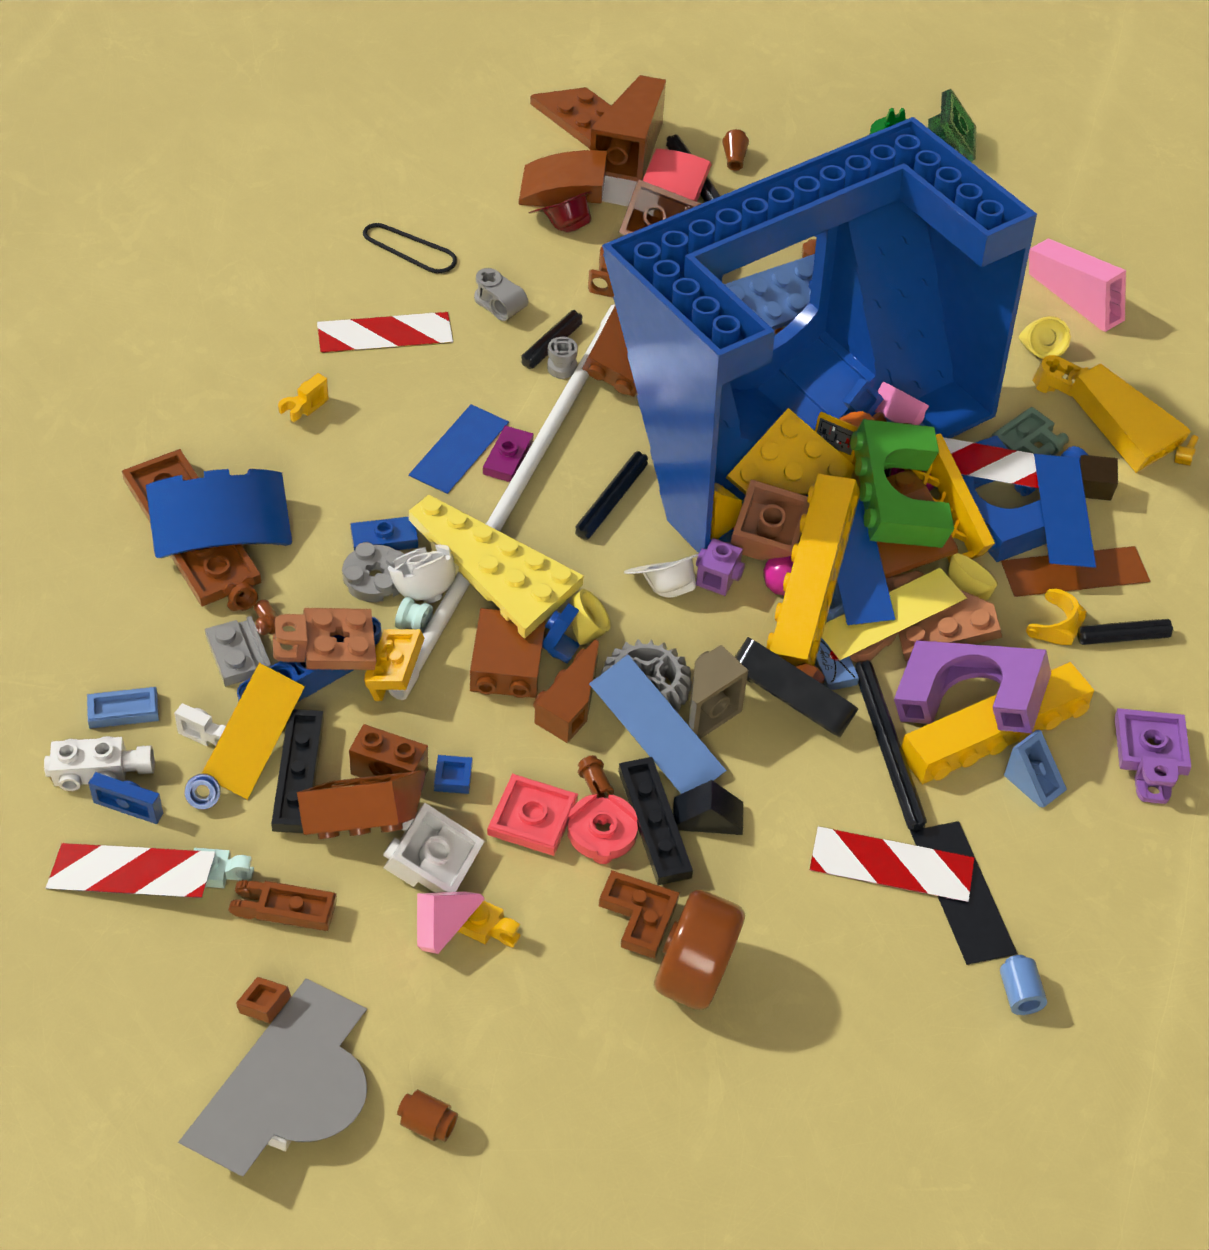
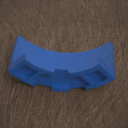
[146,469,292,559]

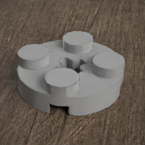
[342,542,404,602]

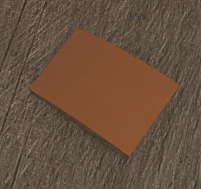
[519,150,607,207]

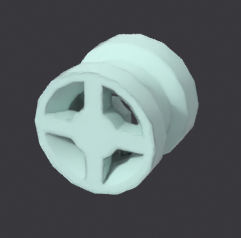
[395,597,433,633]

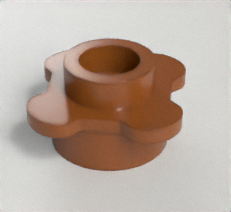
[223,576,258,611]

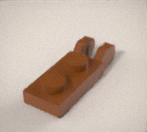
[228,880,337,931]

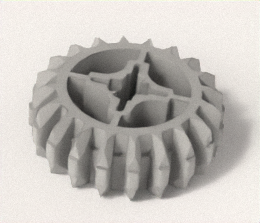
[601,639,692,713]

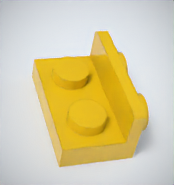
[364,629,425,701]

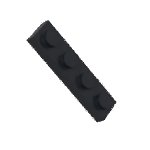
[271,709,324,833]
[618,757,693,886]

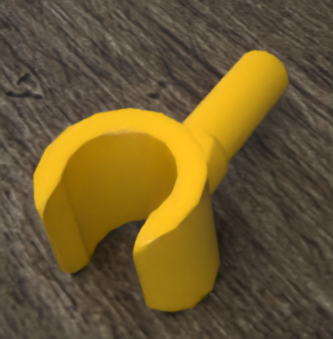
[1174,435,1198,466]

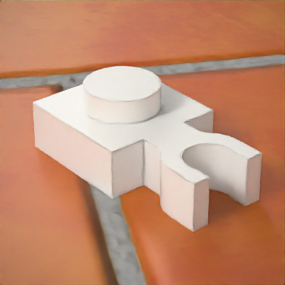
[174,703,226,746]

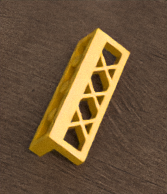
[904,433,995,563]

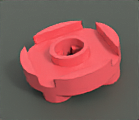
[567,794,638,864]

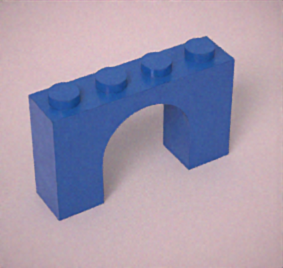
[935,435,1047,562]

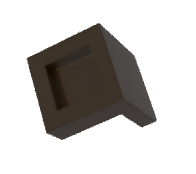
[1079,455,1118,501]

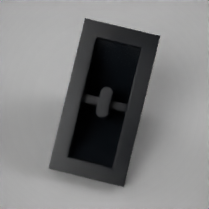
[673,780,743,835]

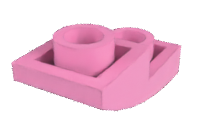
[874,381,929,425]

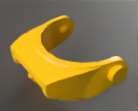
[1026,589,1087,645]

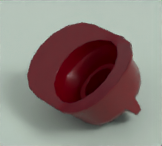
[528,191,592,232]

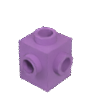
[696,538,745,596]

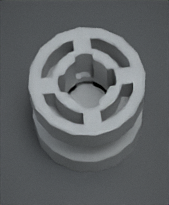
[547,336,578,379]

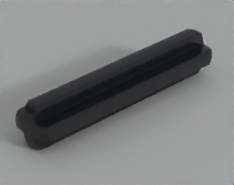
[521,310,583,369]
[1077,619,1173,645]

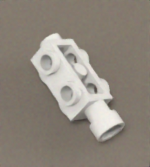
[44,736,155,791]

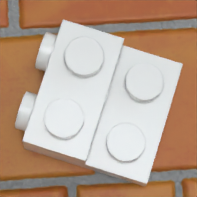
[383,803,484,893]

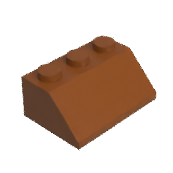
[297,770,425,839]

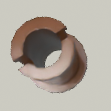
[578,755,614,798]

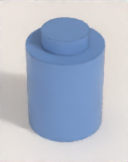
[999,955,1048,1015]

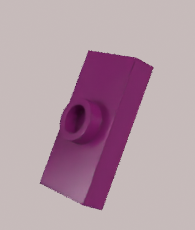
[483,425,534,482]

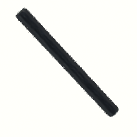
[855,660,927,831]

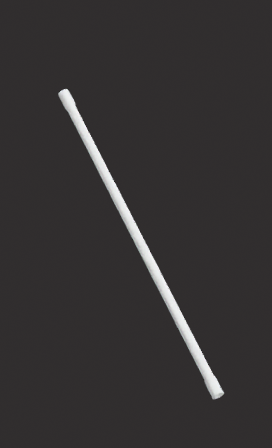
[389,304,615,700]

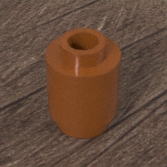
[397,1089,458,1142]

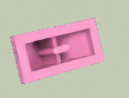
[417,892,485,954]

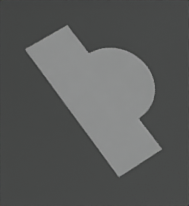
[178,978,367,1177]

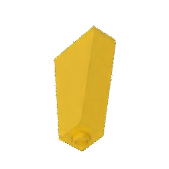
[1068,363,1191,473]

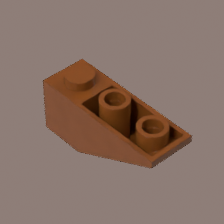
[533,639,599,743]

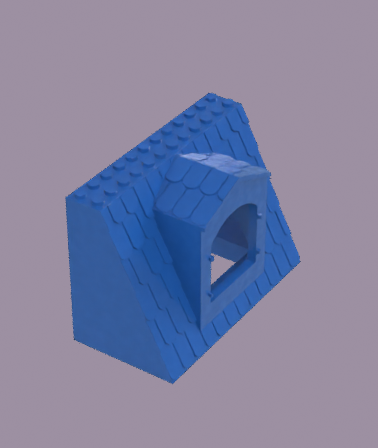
[602,117,1037,553]

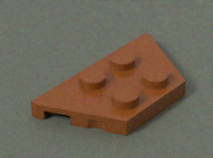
[530,87,611,149]

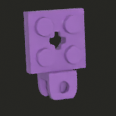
[1115,708,1191,804]

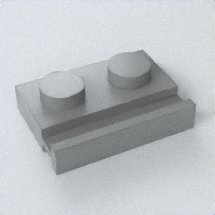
[205,616,271,686]

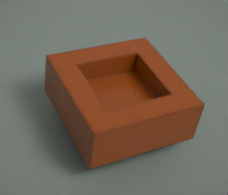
[236,977,291,1023]

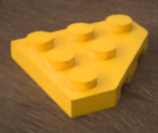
[726,408,855,496]

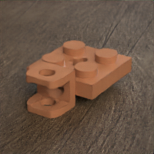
[272,608,376,670]

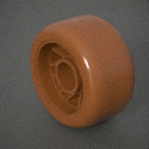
[654,890,745,1010]

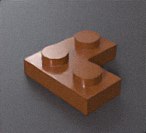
[599,870,680,959]

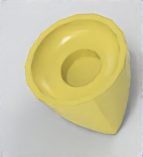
[1019,316,1071,359]
[948,553,998,601]
[569,589,611,645]

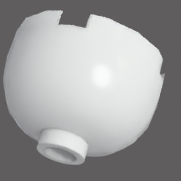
[388,544,456,604]

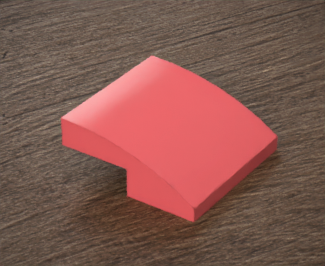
[643,149,712,202]

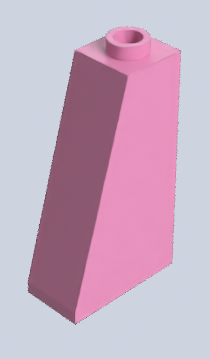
[1029,238,1126,332]

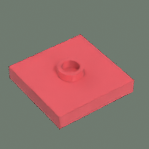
[487,774,578,856]

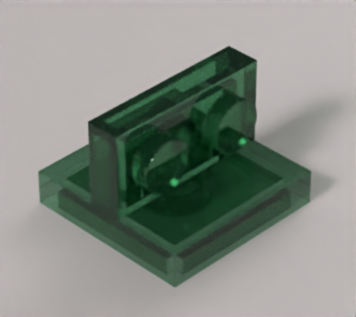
[928,89,976,161]

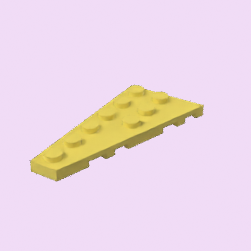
[409,495,584,639]

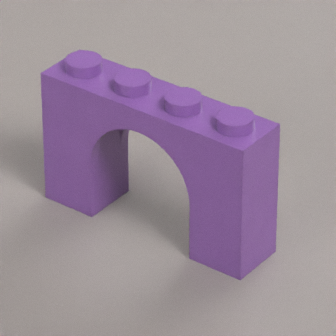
[894,640,1051,733]

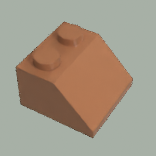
[731,479,810,560]

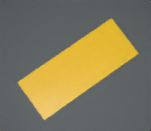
[201,663,305,800]

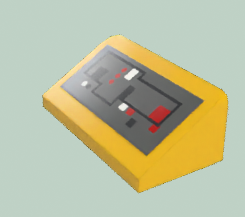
[815,412,859,465]

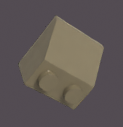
[688,645,748,739]

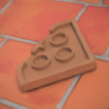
[886,571,1002,661]

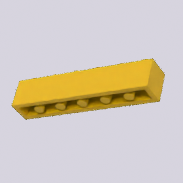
[767,474,860,667]
[902,662,1094,785]

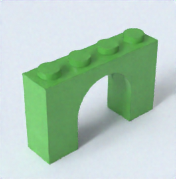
[850,419,954,548]

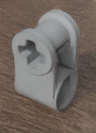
[474,268,528,321]

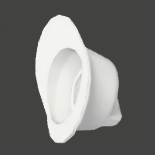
[624,554,699,598]

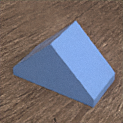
[1004,730,1067,807]

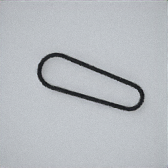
[363,223,457,273]

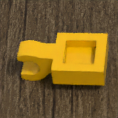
[278,373,329,422]
[457,901,521,947]

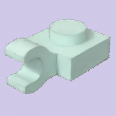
[194,848,254,888]

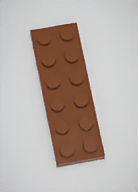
[122,449,262,607]

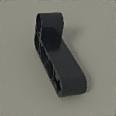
[734,637,859,737]

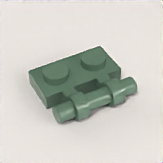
[992,407,1069,455]

